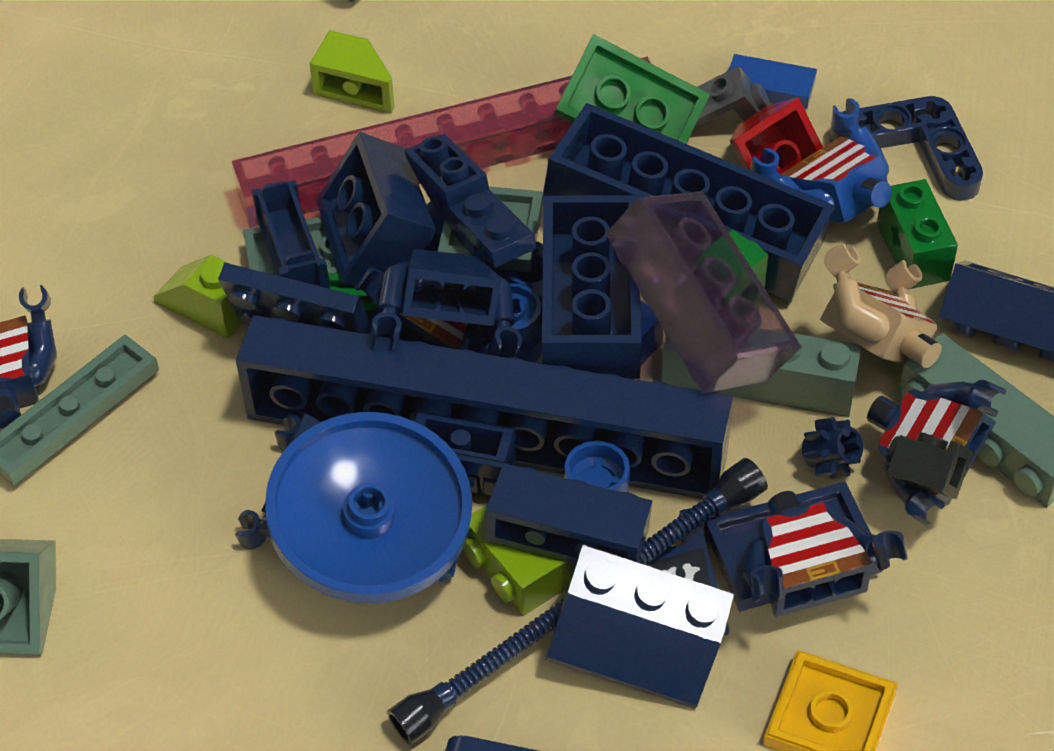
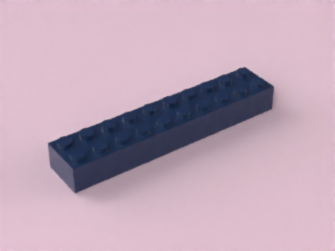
[236,315,733,499]

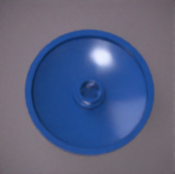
[265,412,472,604]

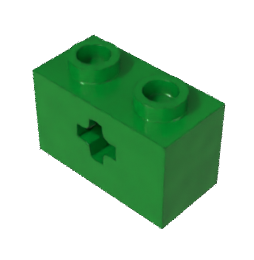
[877,179,958,289]

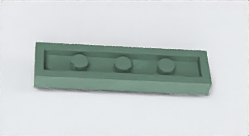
[0,334,159,486]

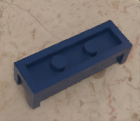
[251,180,330,289]

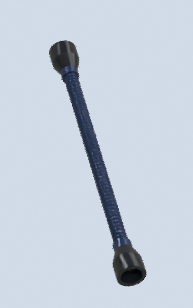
[387,458,768,745]

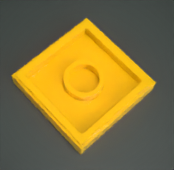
[763,650,898,751]

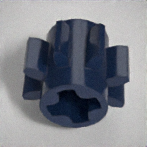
[802,417,863,479]

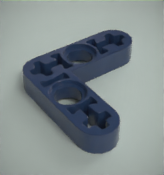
[829,96,983,201]

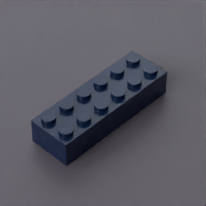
[543,103,835,302]

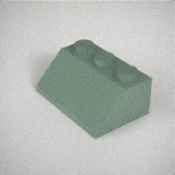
[0,539,56,655]

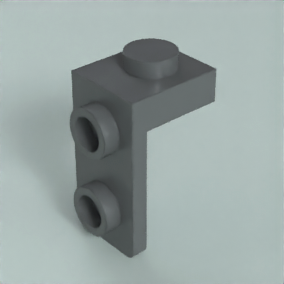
[694,66,770,128]

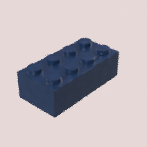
[542,195,642,379]

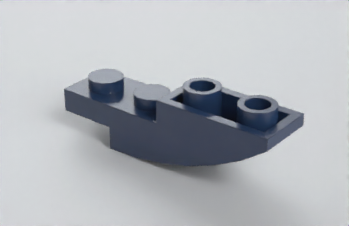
[404,133,537,268]

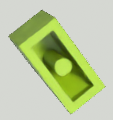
[309,30,395,113]
[153,254,242,339]

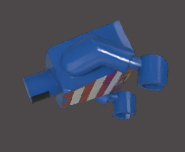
[750,98,892,223]

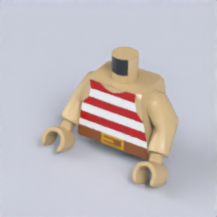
[820,243,942,368]

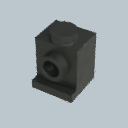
[886,432,973,500]

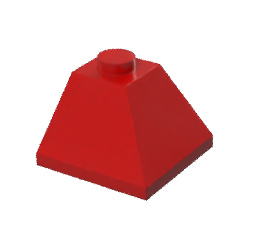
[729,97,823,174]

